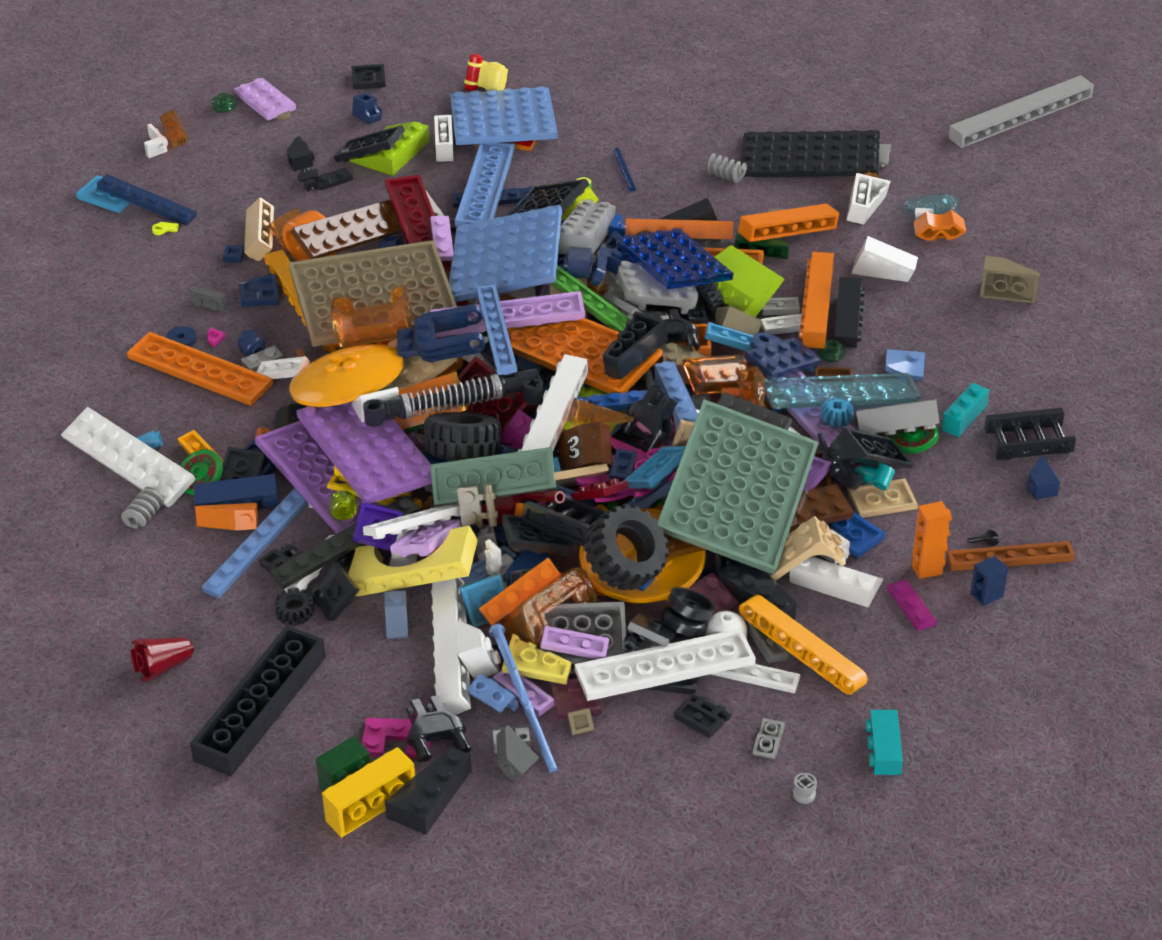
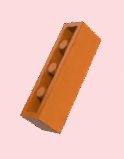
[911,501,952,579]
[478,558,561,626]

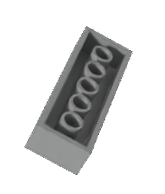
[558,199,616,256]

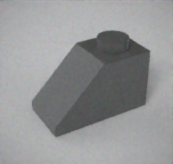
[496,725,539,781]

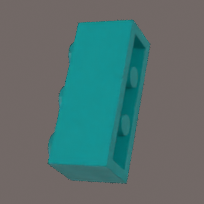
[941,382,990,437]
[865,710,903,775]

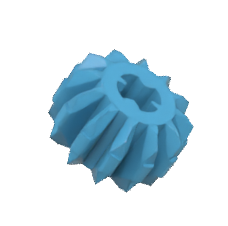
[820,397,854,429]

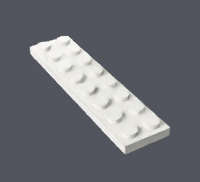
[61,407,196,507]
[575,628,756,701]

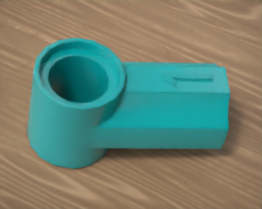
[854,464,895,490]

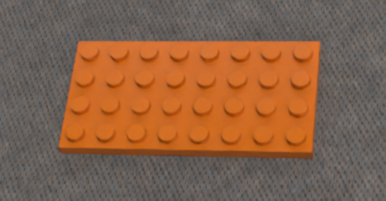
[507,318,662,394]

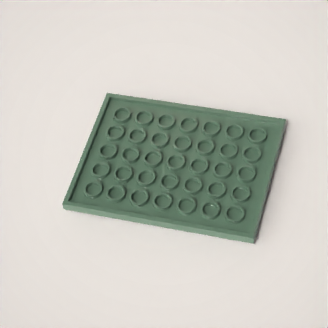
[657,399,819,575]

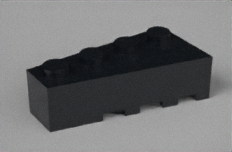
[834,277,865,348]
[602,311,668,380]
[717,560,796,620]
[385,747,472,834]

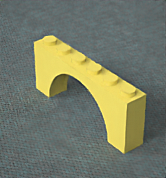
[348,526,478,596]

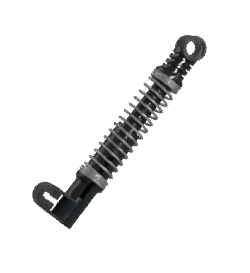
[363,368,544,427]

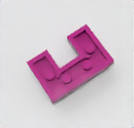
[362,718,431,759]

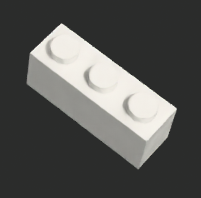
[434,115,454,162]

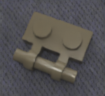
[457,484,498,528]

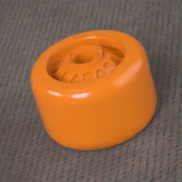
[282,210,338,262]

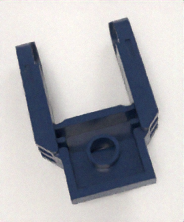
[589,247,640,306]
[397,304,485,363]

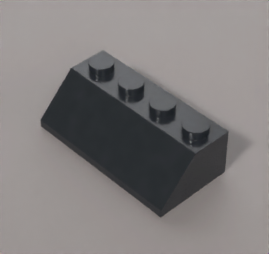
[830,427,913,469]

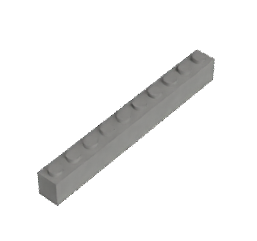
[949,75,1094,148]

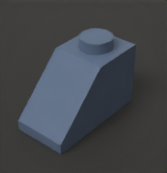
[384,591,408,639]

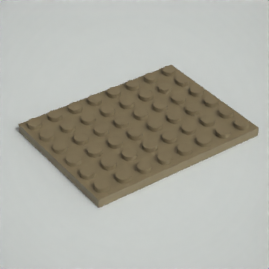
[289,240,457,347]

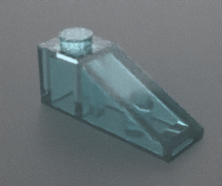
[903,193,960,215]

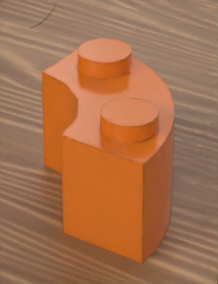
[913,210,966,241]

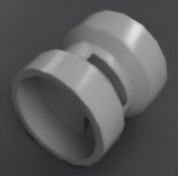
[793,773,817,804]

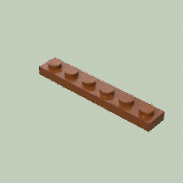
[947,541,1075,571]

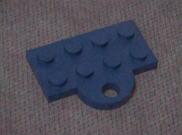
[743,333,821,380]

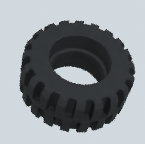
[423,412,501,460]
[584,504,669,590]

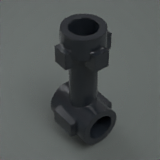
[622,630,644,653]

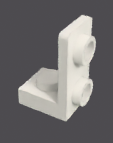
[144,124,168,158]
[485,539,514,580]

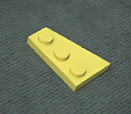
[502,634,572,685]

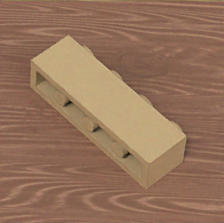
[244,197,274,261]

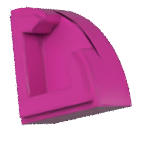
[207,328,226,347]

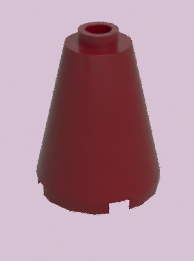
[130,638,194,682]

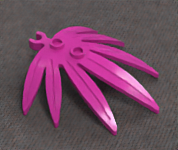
[576,437,679,502]

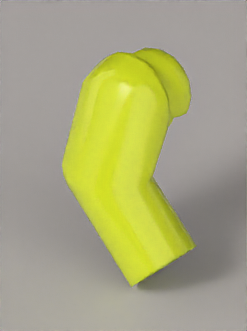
[152,222,179,235]

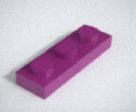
[887,579,937,631]

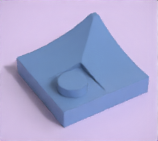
[885,349,925,381]

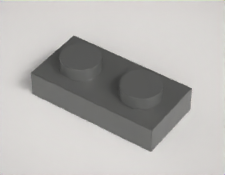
[189,286,227,312]

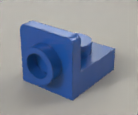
[609,214,627,241]

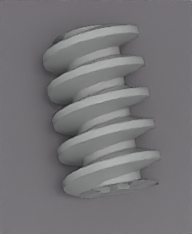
[708,153,747,183]
[121,487,164,529]

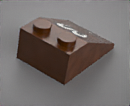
[554,421,612,471]

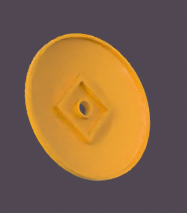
[289,344,404,407]
[579,509,705,603]

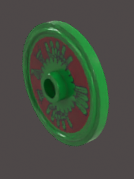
[889,426,939,454]
[180,449,223,496]

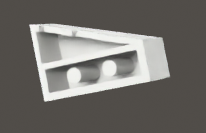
[847,173,891,225]
[851,237,918,282]

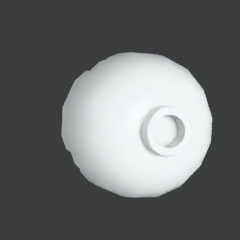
[705,611,748,640]

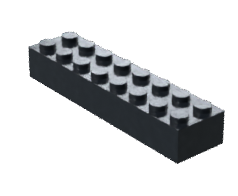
[190,625,326,776]

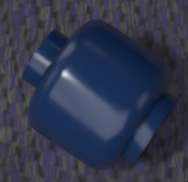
[237,330,266,356]

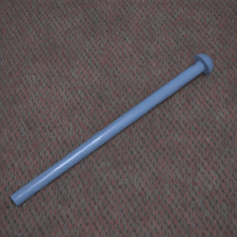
[489,624,558,772]

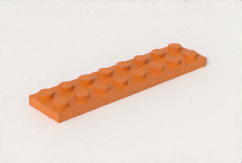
[127,332,273,406]

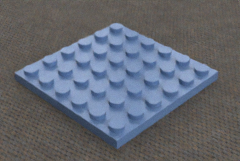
[450,86,558,145]
[449,205,562,302]

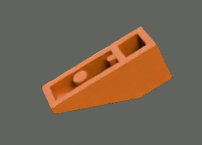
[195,503,258,530]

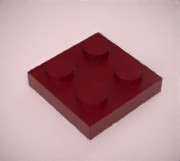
[571,478,629,501]

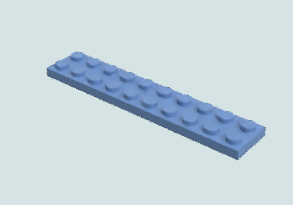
[455,142,515,227]

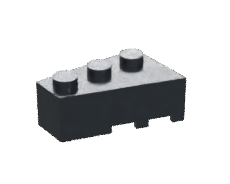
[659,198,718,241]

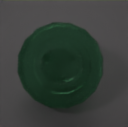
[211,93,237,113]
[818,340,846,362]

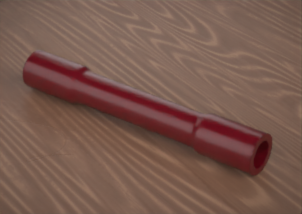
[518,490,565,504]

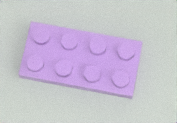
[234,78,296,121]
[390,519,462,557]

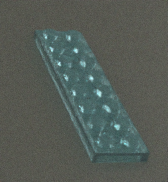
[762,373,921,409]

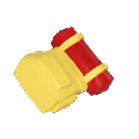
[464,54,508,91]

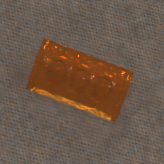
[682,354,768,394]

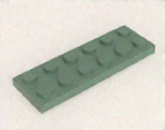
[430,447,557,506]

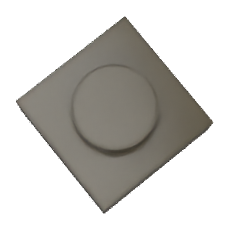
[567,708,594,735]

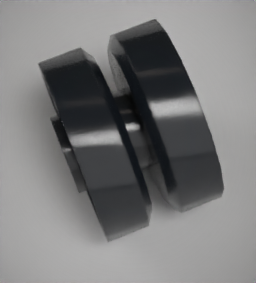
[660,587,715,638]

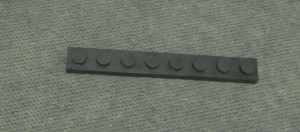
[271,495,419,589]

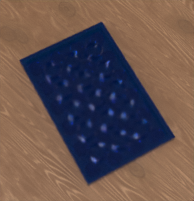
[616,228,734,290]

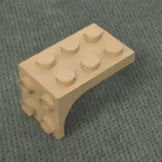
[767,516,846,581]

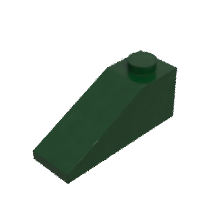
[735,231,789,259]

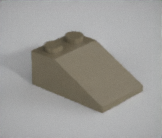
[980,256,1040,303]
[661,343,721,385]

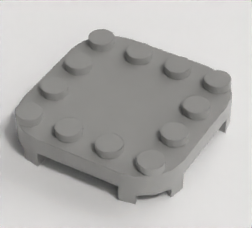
[616,261,698,314]

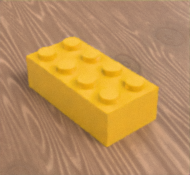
[322,747,415,838]

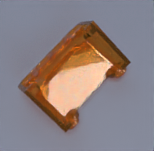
[330,284,412,348]
[502,567,598,644]

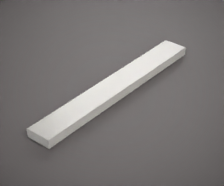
[627,639,800,693]

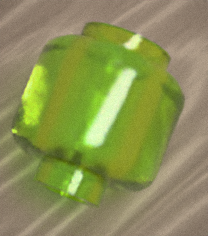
[329,490,357,521]

